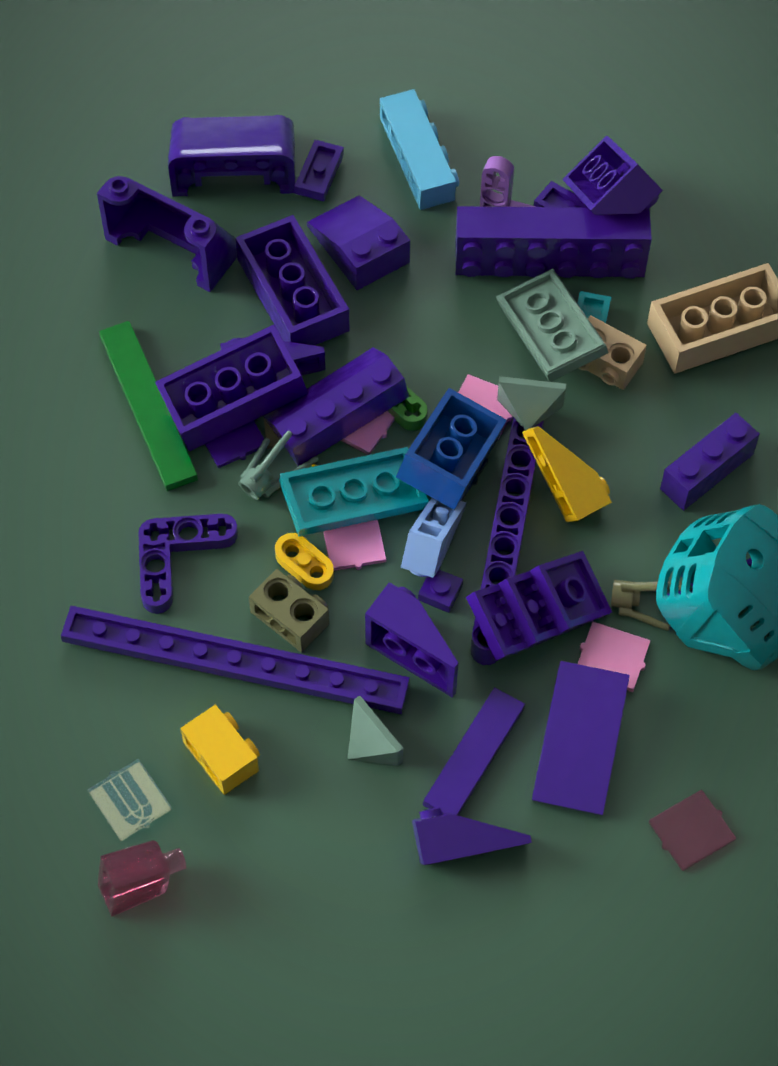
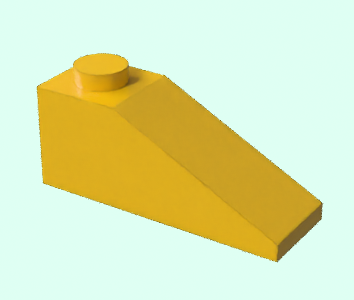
[522,426,612,522]

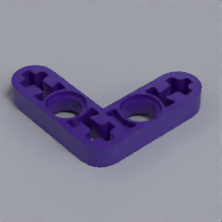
[138,514,238,614]

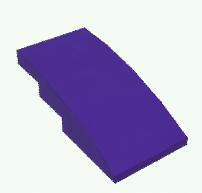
[466,551,613,661]
[532,661,630,815]

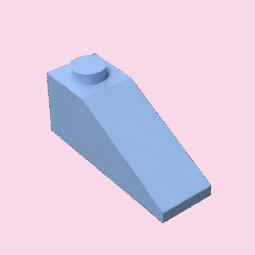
[401,498,467,578]

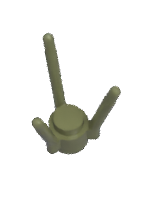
[611,579,693,631]

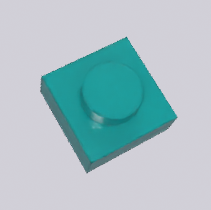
[577,291,611,323]

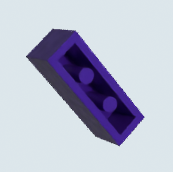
[660,412,760,511]

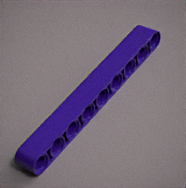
[471,417,544,665]

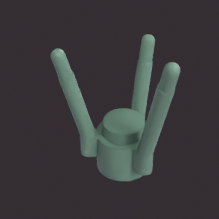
[238,431,319,500]

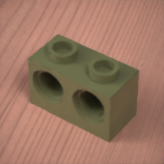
[249,569,329,653]

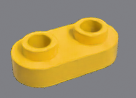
[275,533,334,590]

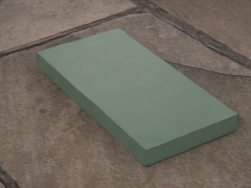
[496,269,608,382]

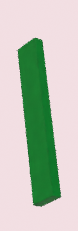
[99,321,198,491]

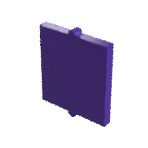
[205,420,264,468]

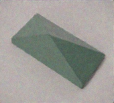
[497,376,566,430]
[347,696,403,766]

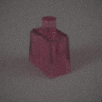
[98,840,186,917]

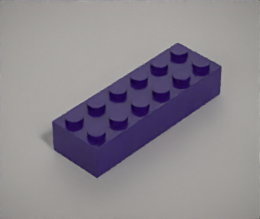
[455,206,652,278]

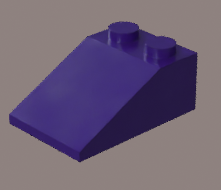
[307,195,410,290]
[365,582,459,698]

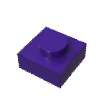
[418,569,463,613]

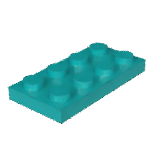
[279,447,429,537]

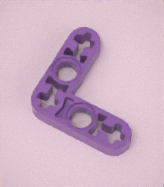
[480,156,536,207]

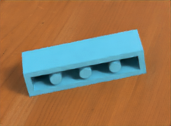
[380,89,459,210]

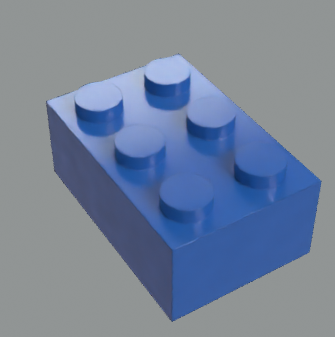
[396,388,507,510]

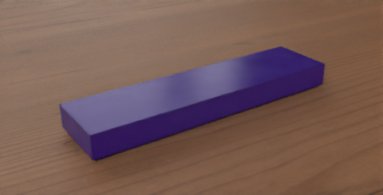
[423,687,525,816]

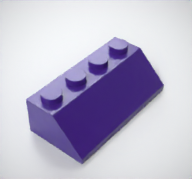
[562,135,663,215]
[155,324,308,452]
[263,347,409,467]

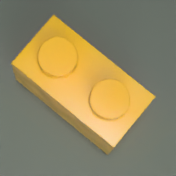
[180,704,260,795]

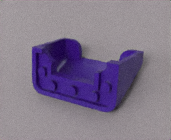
[168,115,295,197]
[97,176,237,292]

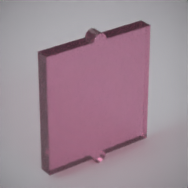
[649,789,736,871]

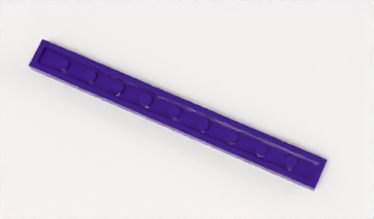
[61,605,410,715]

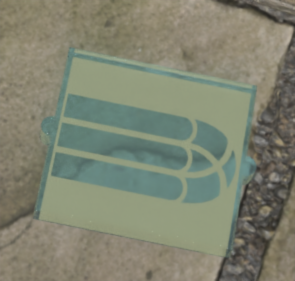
[88,759,172,841]

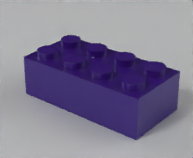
[235,215,350,346]

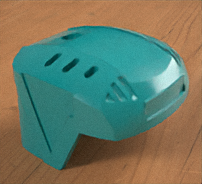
[656,504,778,670]

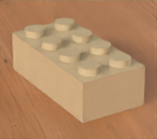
[647,263,778,374]

